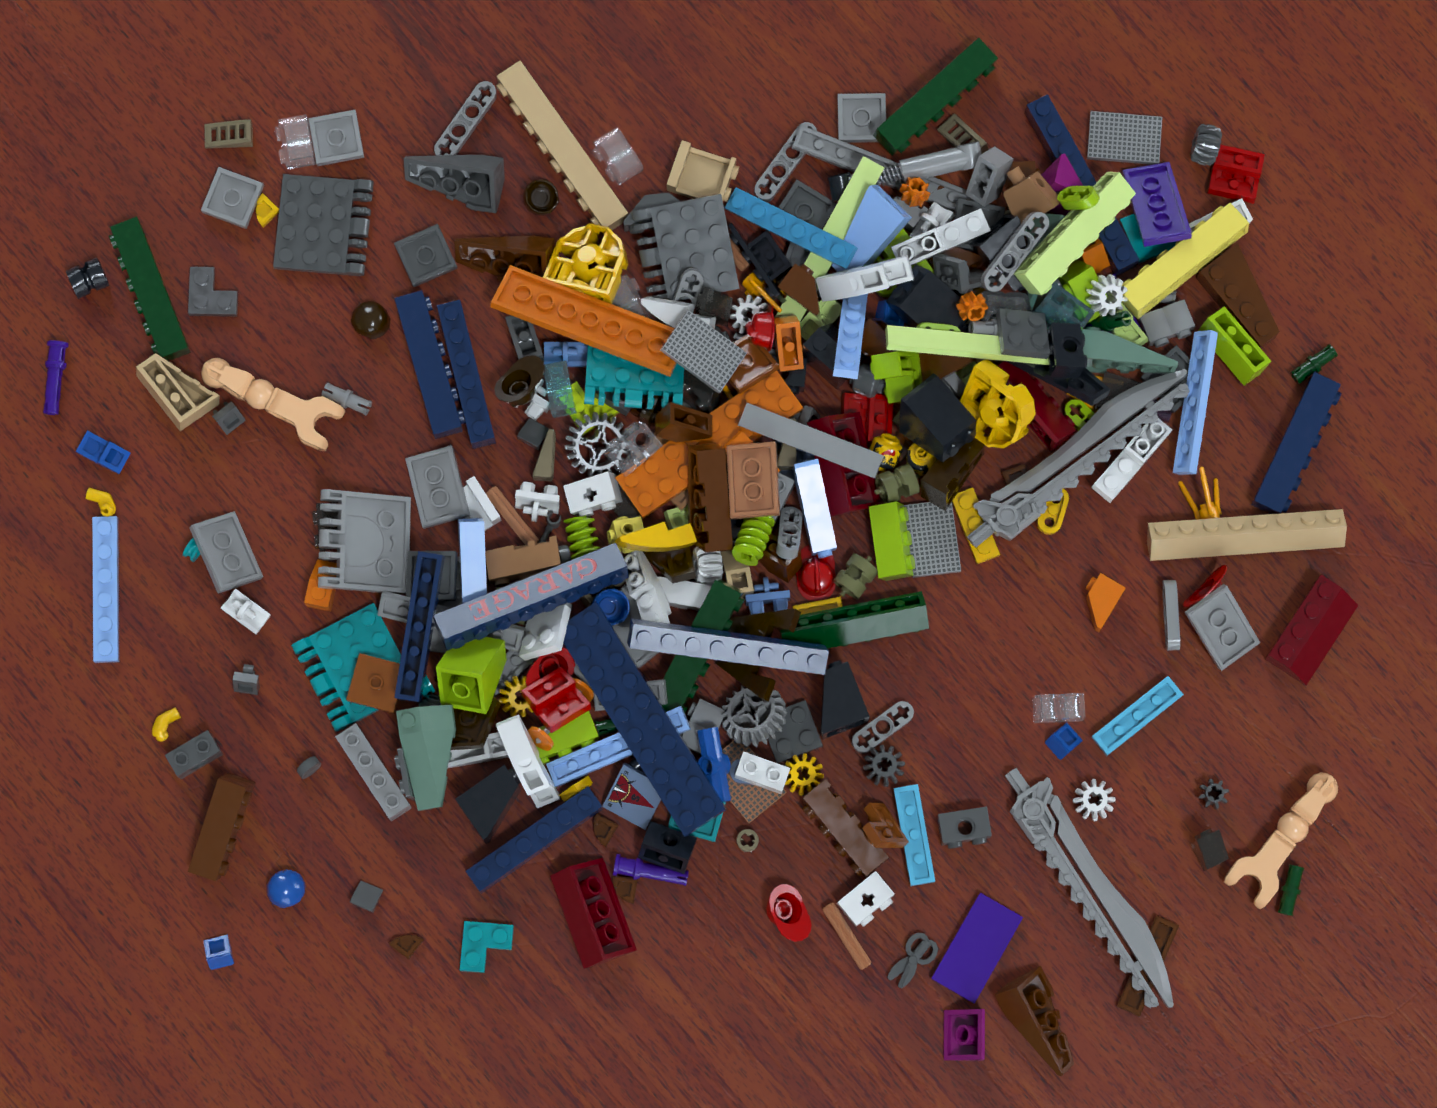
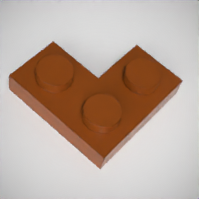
[862,803,909,848]

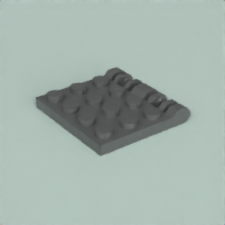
[273,174,374,276]
[631,194,740,301]

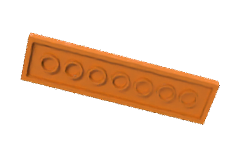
[491,265,677,377]
[615,370,803,518]

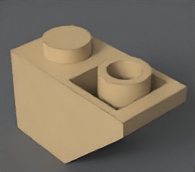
[721,550,754,598]

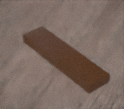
[1116,916,1179,1017]

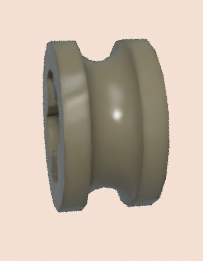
[737,829,759,852]

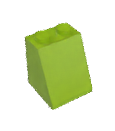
[436,637,507,714]

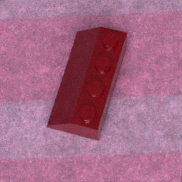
[997,361,1075,453]
[807,412,881,517]
[1265,574,1358,686]
[550,858,637,969]

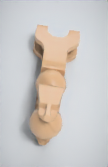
[201,358,346,451]
[1223,773,1338,909]

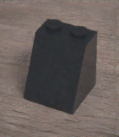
[969,214,1029,292]
[886,265,969,331]
[802,322,868,389]
[899,373,976,463]
[820,660,870,740]
[455,765,521,844]

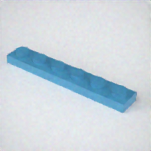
[725,187,858,270]

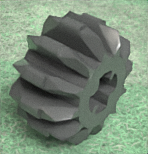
[1190,124,1222,166]
[863,745,905,787]

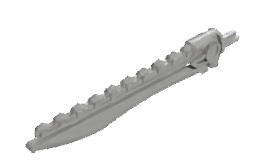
[967,369,1190,548]
[1005,768,1174,1009]

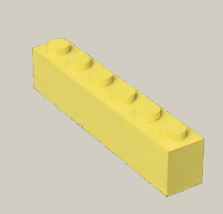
[1122,203,1249,319]

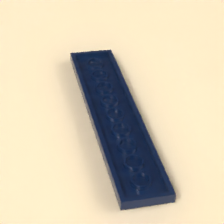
[563,602,727,837]

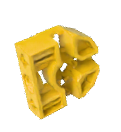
[543,224,628,304]
[960,359,1036,448]

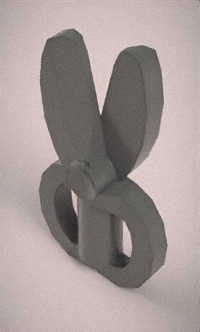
[887,933,938,989]

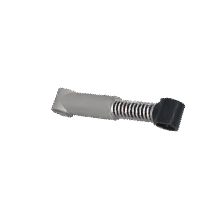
[827,141,982,201]

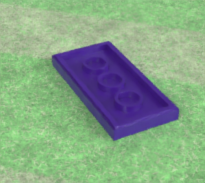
[1122,162,1192,247]
[931,893,1023,1004]

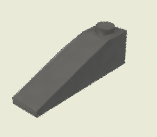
[404,155,505,213]

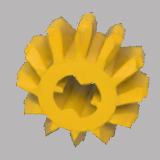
[498,676,533,717]
[785,753,824,796]

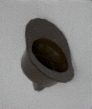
[494,355,545,407]

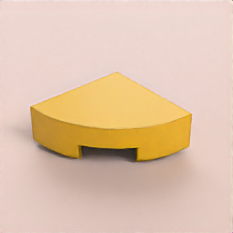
[256,193,279,228]
[560,776,593,802]

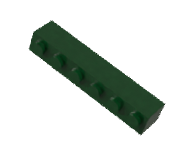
[873,38,998,156]
[109,217,191,361]
[662,578,745,713]
[779,591,929,649]

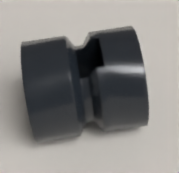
[66,257,110,299]

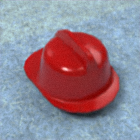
[745,305,775,352]
[796,545,836,602]
[1183,565,1227,607]
[526,647,575,687]
[766,884,812,942]

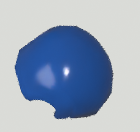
[592,589,630,626]
[266,869,305,908]

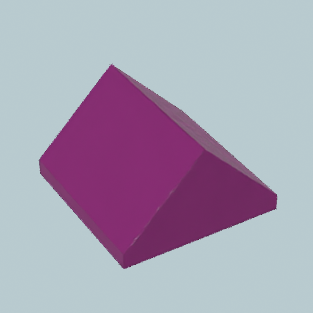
[1041,153,1083,216]
[944,1009,985,1061]

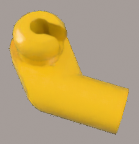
[86,488,116,517]
[152,707,181,742]

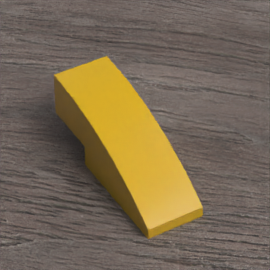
[615,522,697,552]

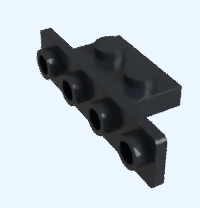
[728,223,793,303]

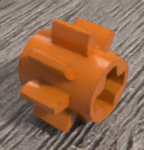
[899,177,930,207]
[956,291,988,321]

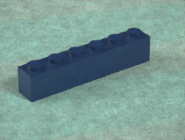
[394,290,466,439]
[437,300,496,449]
[1251,372,1342,514]
[394,551,445,703]
[466,786,603,894]

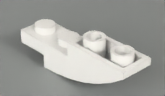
[891,209,991,265]
[816,255,914,302]
[1091,418,1172,503]
[624,550,672,624]
[496,714,560,808]

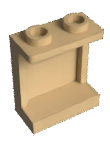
[667,140,739,202]

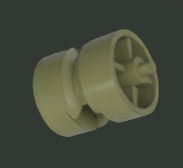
[874,463,920,503]
[833,553,878,600]

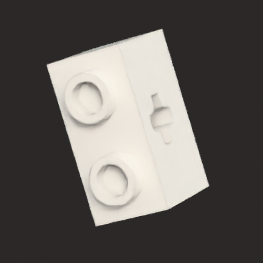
[563,471,623,517]
[735,751,790,794]
[837,871,895,927]

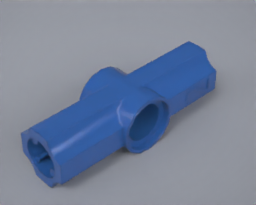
[697,727,731,802]

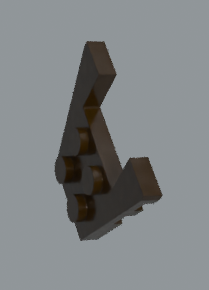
[715,609,801,702]
[435,677,501,750]

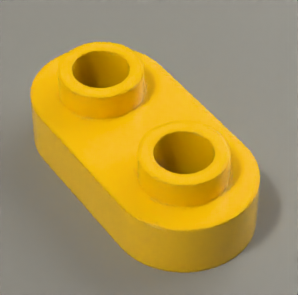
[1037,489,1069,535]

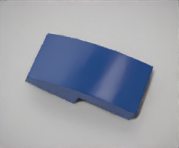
[76,430,131,474]

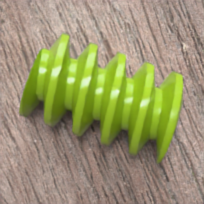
[563,516,601,560]
[732,516,775,566]

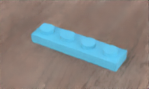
[1091,676,1184,756]
[893,784,935,886]

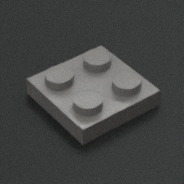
[837,93,886,143]
[308,110,365,166]
[201,167,264,229]

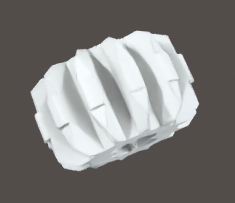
[1086,274,1128,316]
[730,295,769,335]
[692,547,723,585]
[1073,779,1115,821]

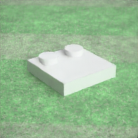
[519,604,571,661]

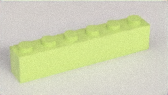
[1014,172,1136,295]

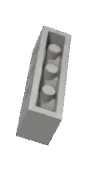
[335,723,412,822]

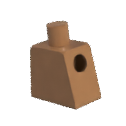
[1003,166,1060,223]

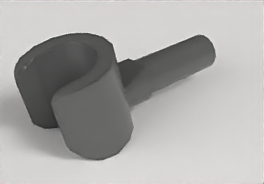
[538,511,561,543]

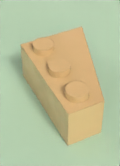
[136,353,219,431]

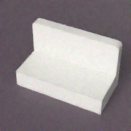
[463,476,502,531]

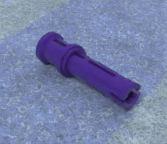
[43,340,69,415]
[613,854,689,886]

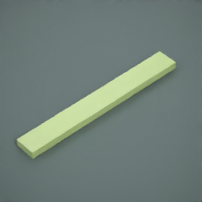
[775,156,885,322]
[885,325,1070,365]

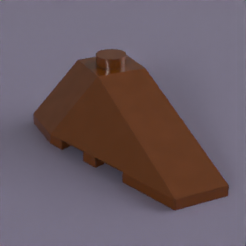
[454,236,555,281]
[995,966,1074,1076]

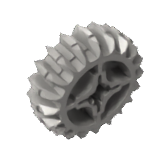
[565,412,630,477]
[721,685,787,747]

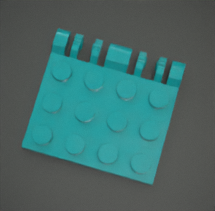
[584,345,684,409]
[291,603,401,732]

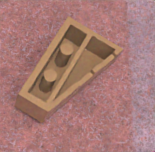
[485,536,561,586]

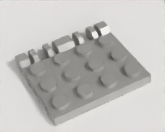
[318,489,411,595]

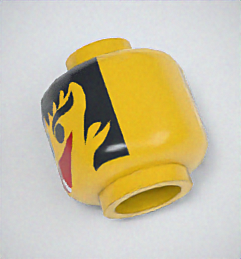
[869,433,902,471]
[906,443,937,476]

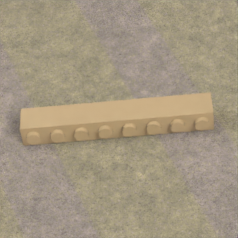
[496,60,628,230]
[1147,509,1347,561]

